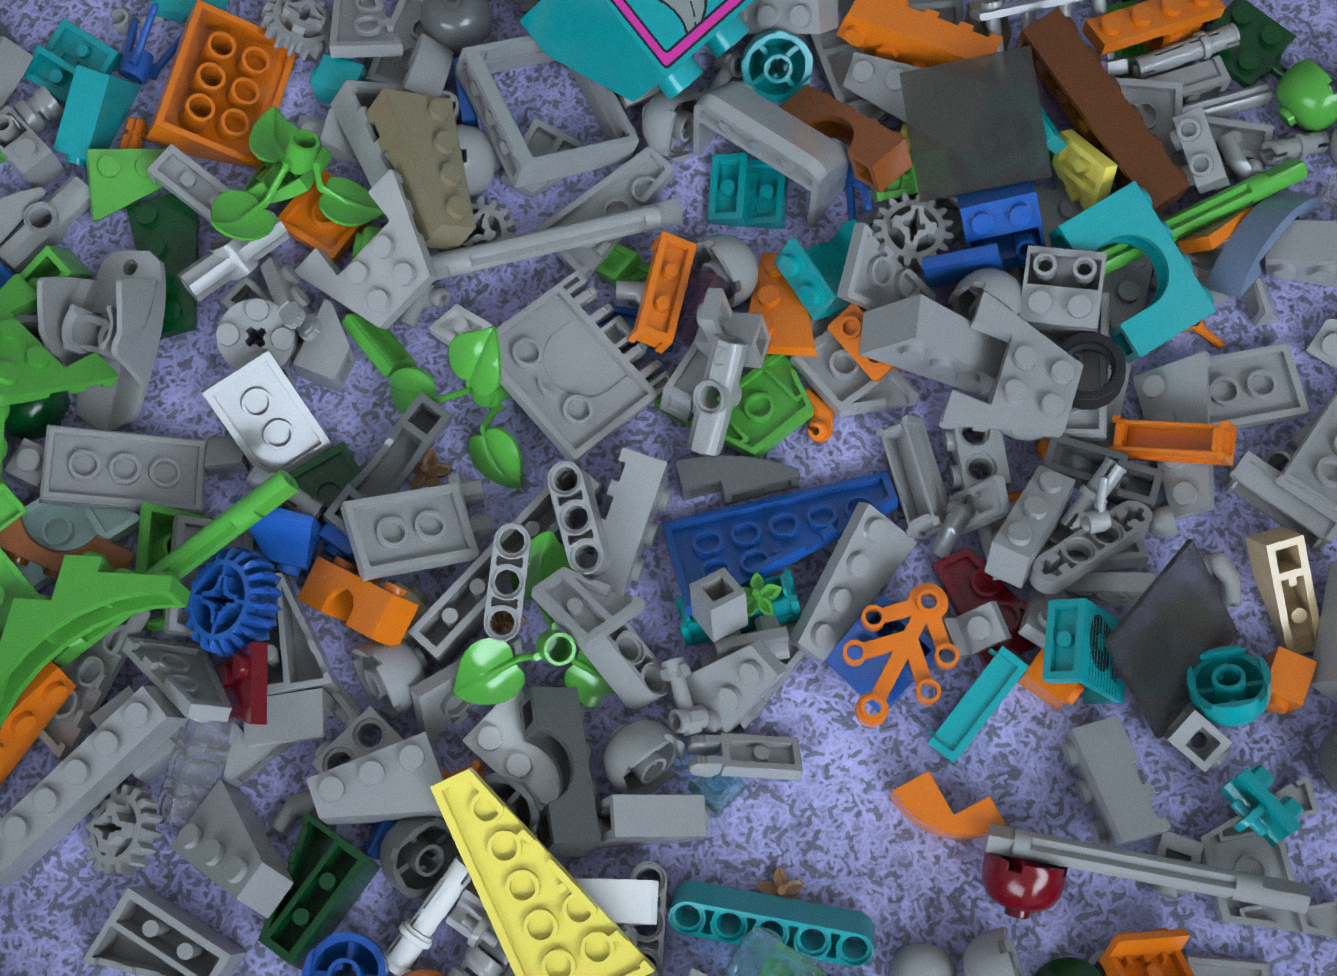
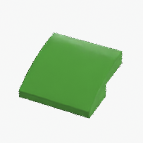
[241,146,333,203]

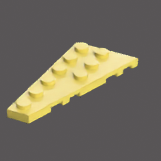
[430,767,656,976]

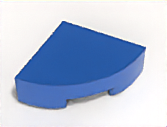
[364,820,396,860]

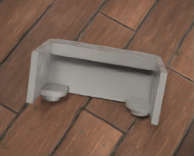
[693,81,850,228]

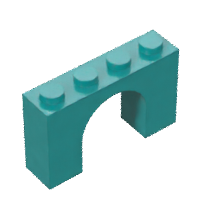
[1048,181,1217,364]

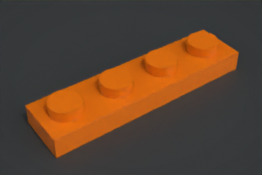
[1082,0,1226,55]

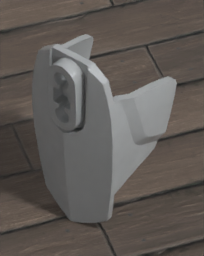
[37,250,166,431]

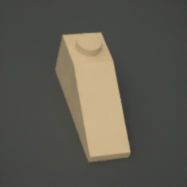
[1245,526,1320,655]

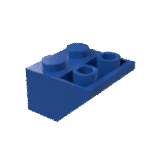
[956,174,1046,269]
[825,595,943,713]

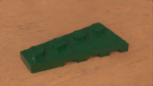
[126,194,200,340]

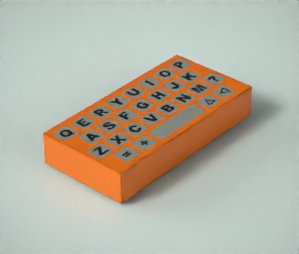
[1178,207,1251,254]

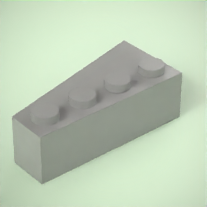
[859,294,1007,400]
[582,447,673,600]

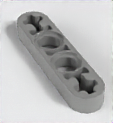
[1029,500,1153,594]

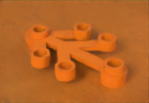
[842,583,960,728]

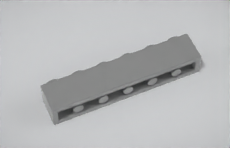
[408,460,602,669]
[0,685,190,886]

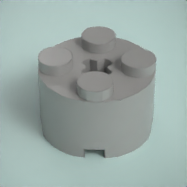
[216,298,299,371]

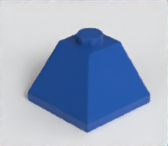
[233,497,322,577]

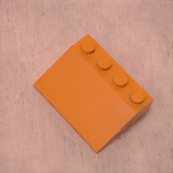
[145,0,297,169]

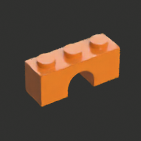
[297,556,419,647]

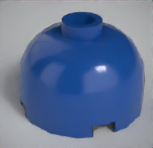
[301,932,390,976]

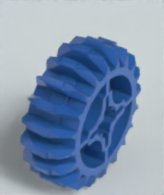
[183,547,284,657]

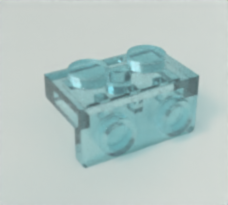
[721,927,828,976]

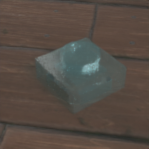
[687,774,746,815]

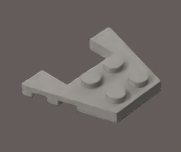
[294,168,438,330]
[938,292,1084,438]
[1196,776,1337,938]

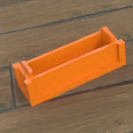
[627,231,697,354]
[1108,415,1237,466]

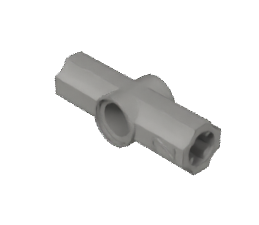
[0,175,90,274]
[177,210,290,302]
[687,334,749,456]

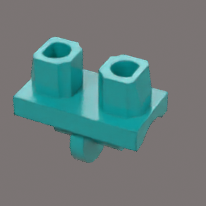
[1219,765,1303,847]

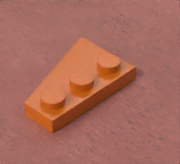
[748,252,817,357]

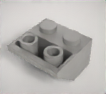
[1019,245,1107,336]

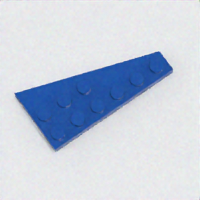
[661,471,898,618]

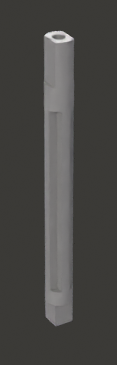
[430,198,683,281]
[985,823,1311,914]

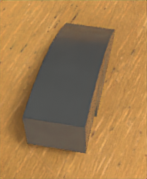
[1042,435,1164,512]
[675,455,800,506]

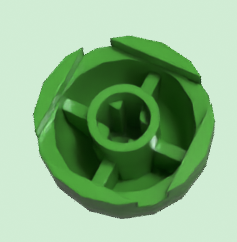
[1276,58,1337,132]

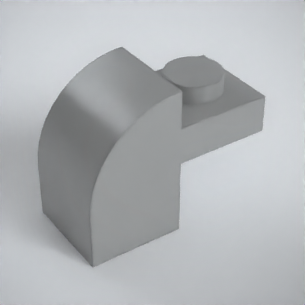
[694,288,771,368]

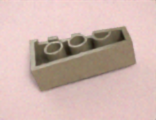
[365,88,476,250]

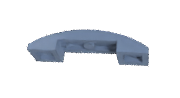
[1207,189,1320,297]

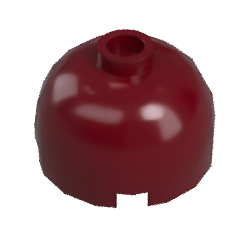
[982,852,1068,919]

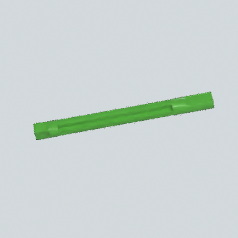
[1095,157,1308,275]
[51,469,299,666]

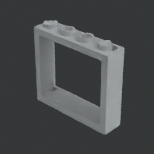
[455,35,640,188]

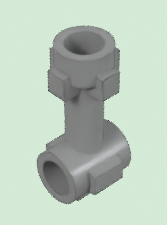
[698,52,742,94]
[660,657,709,736]

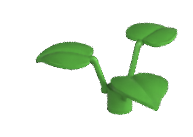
[210,106,384,241]
[388,326,524,489]
[453,531,617,708]

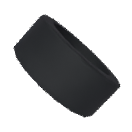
[1059,332,1126,410]

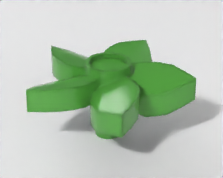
[742,572,782,617]

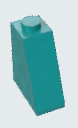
[53,65,142,167]

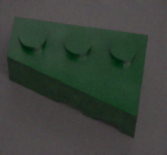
[258,811,381,970]

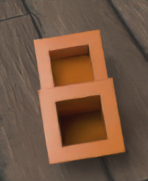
[889,771,1006,840]

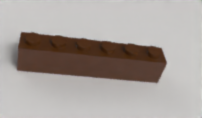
[1015,7,1190,214]

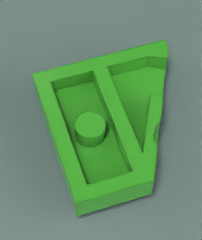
[85,149,163,222]

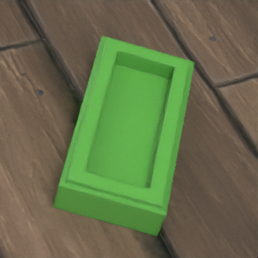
[341,313,417,378]

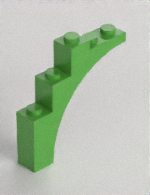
[0,551,191,730]

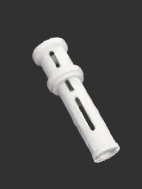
[383,856,472,976]

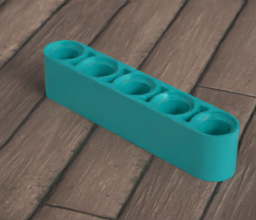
[668,880,874,967]

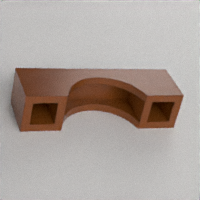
[780,84,913,193]
[0,501,135,580]

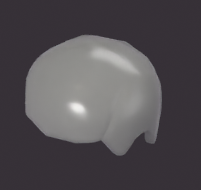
[888,943,957,976]

